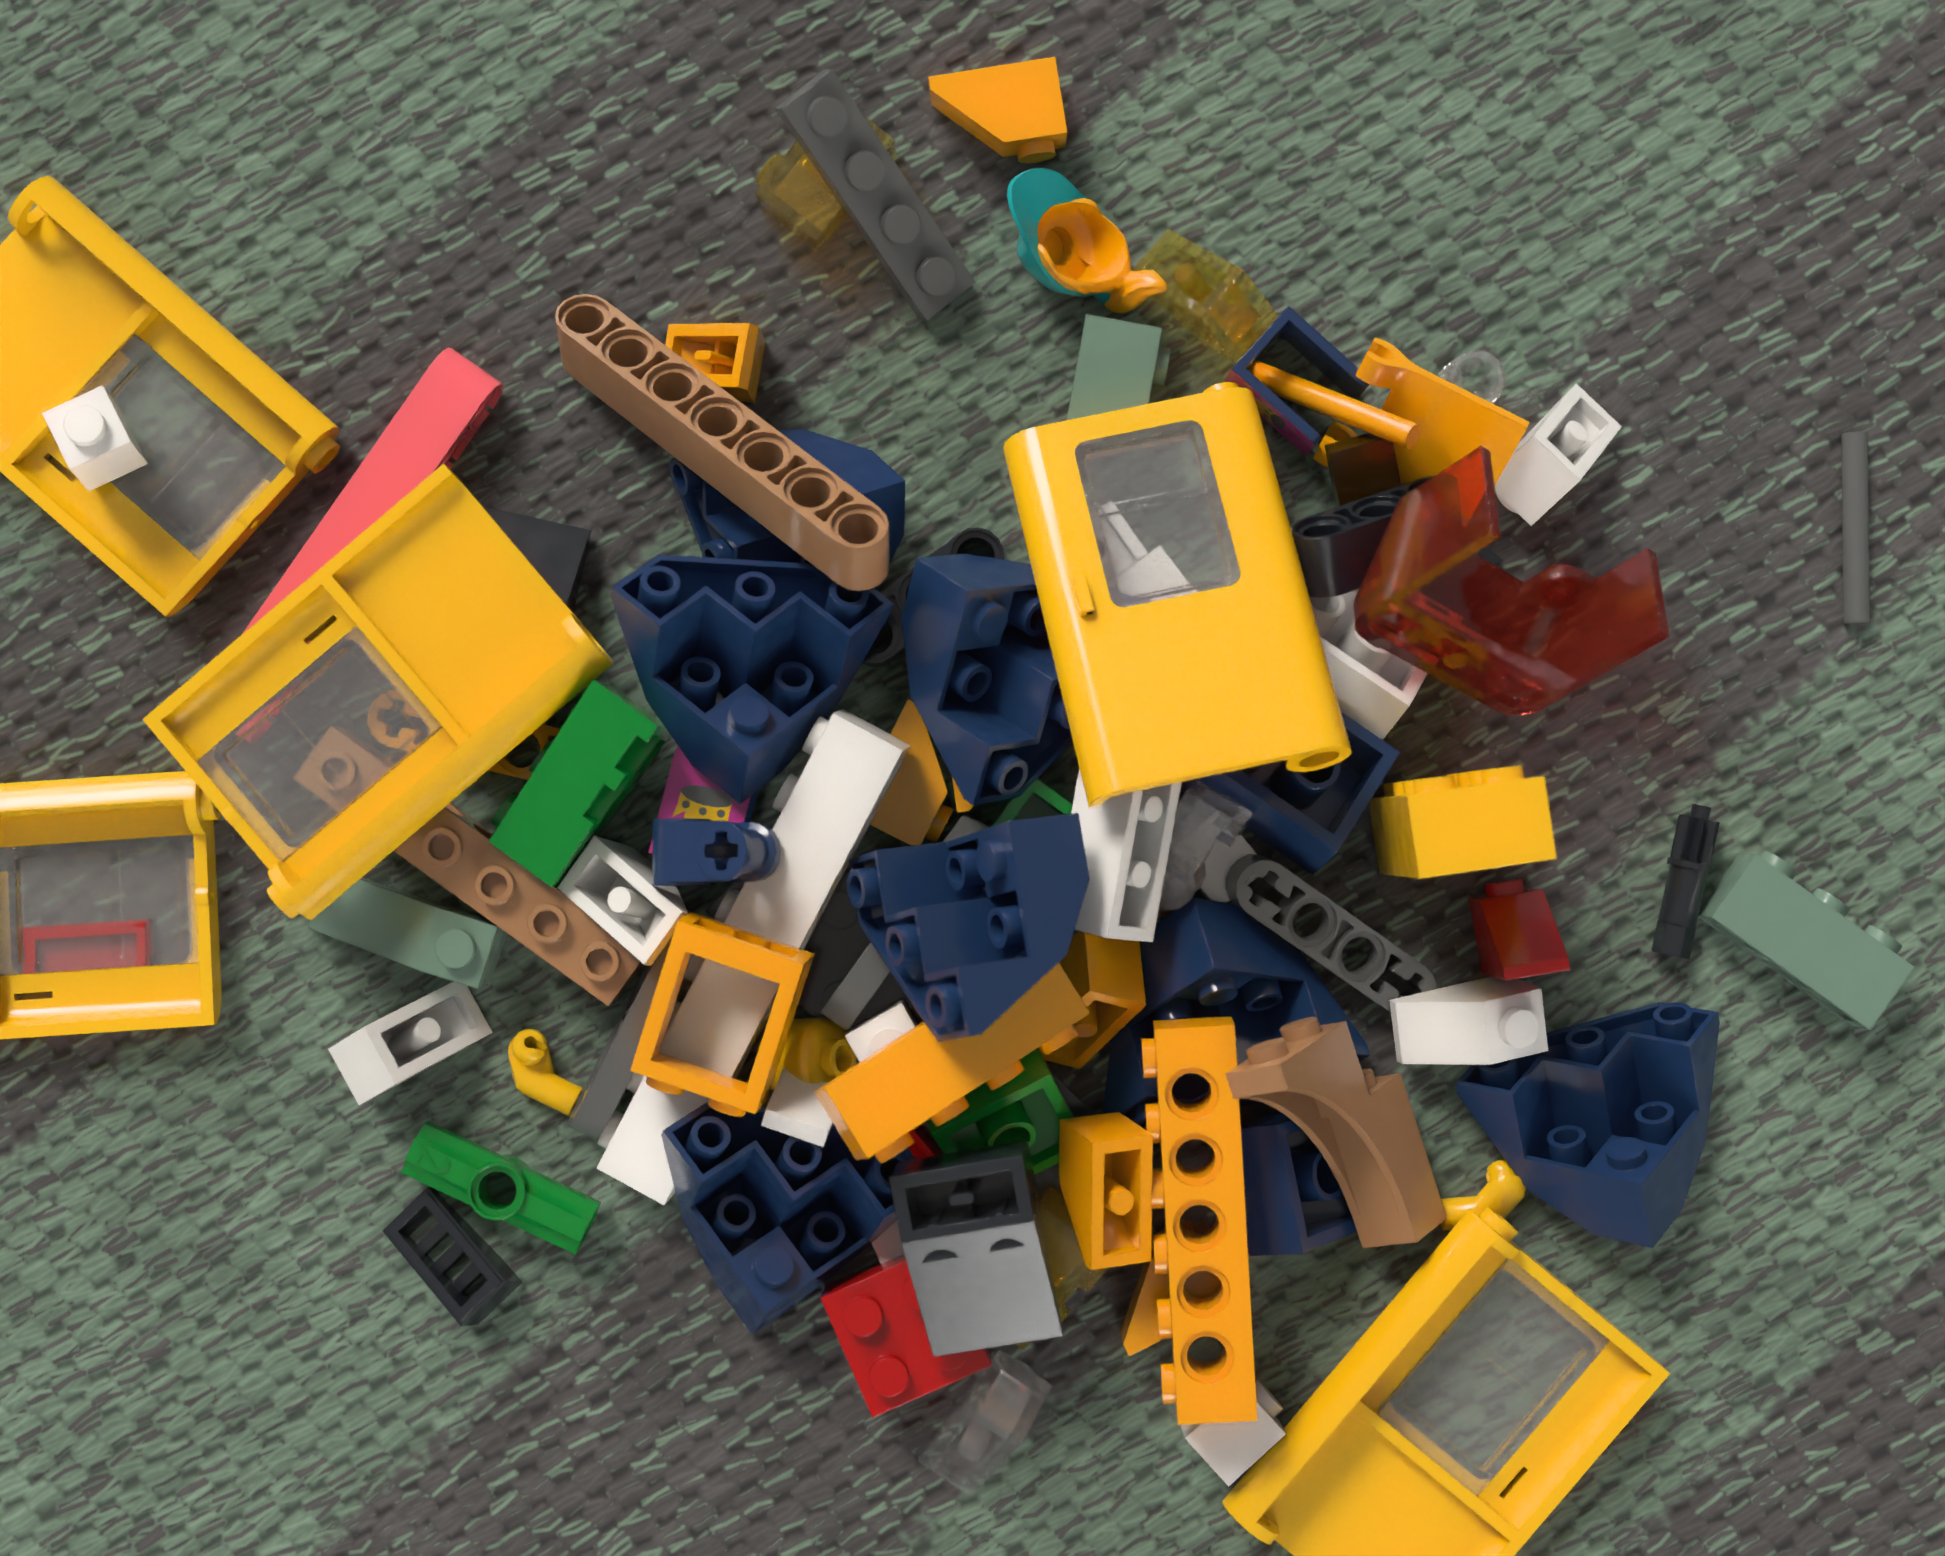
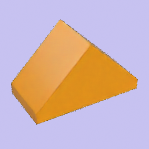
[665,323,766,404]

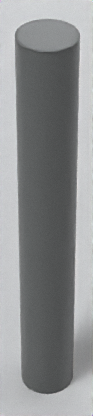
[1841,432,1870,624]

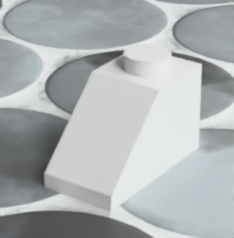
[1493,384,1622,526]
[558,836,688,966]
[1389,977,1548,1065]
[328,981,493,1105]

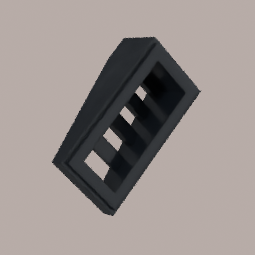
[383,1187,522,1326]

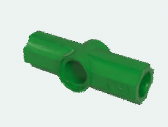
[401,1121,601,1254]

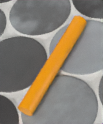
[1248,361,1421,449]

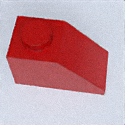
[1469,878,1570,981]

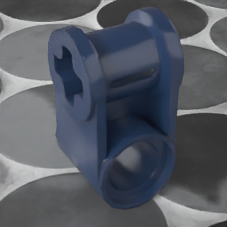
[652,819,781,886]

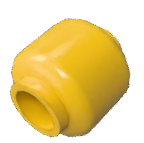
[771,1017,856,1091]

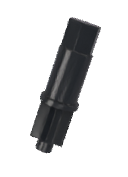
[1651,804,1720,959]

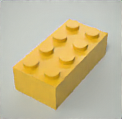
[1369,765,1557,879]

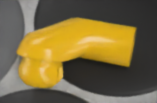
[508,1029,583,1116]
[1441,1159,1526,1231]

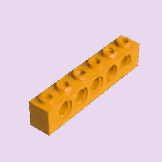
[1141,1016,1257,1425]

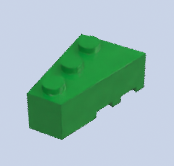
[488,679,671,887]

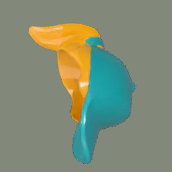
[1007,168,1167,313]

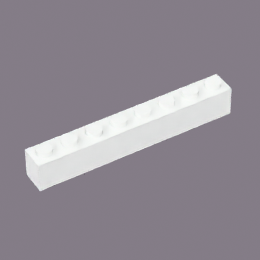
[597,709,911,1205]

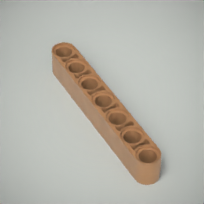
[555,294,889,591]

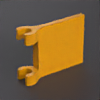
[1313,338,1530,529]

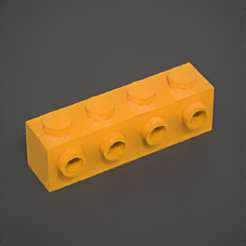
[814,962,1090,1164]

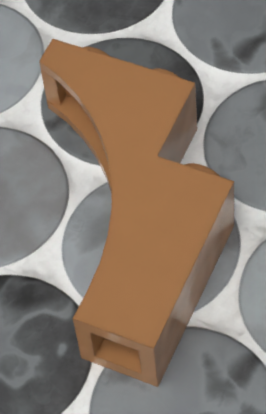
[1225,1017,1447,1248]

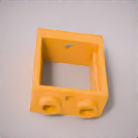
[630,912,814,1116]

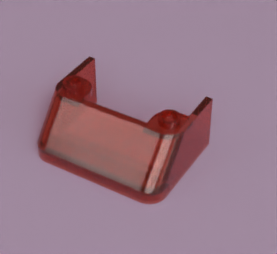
[1353,446,1670,715]

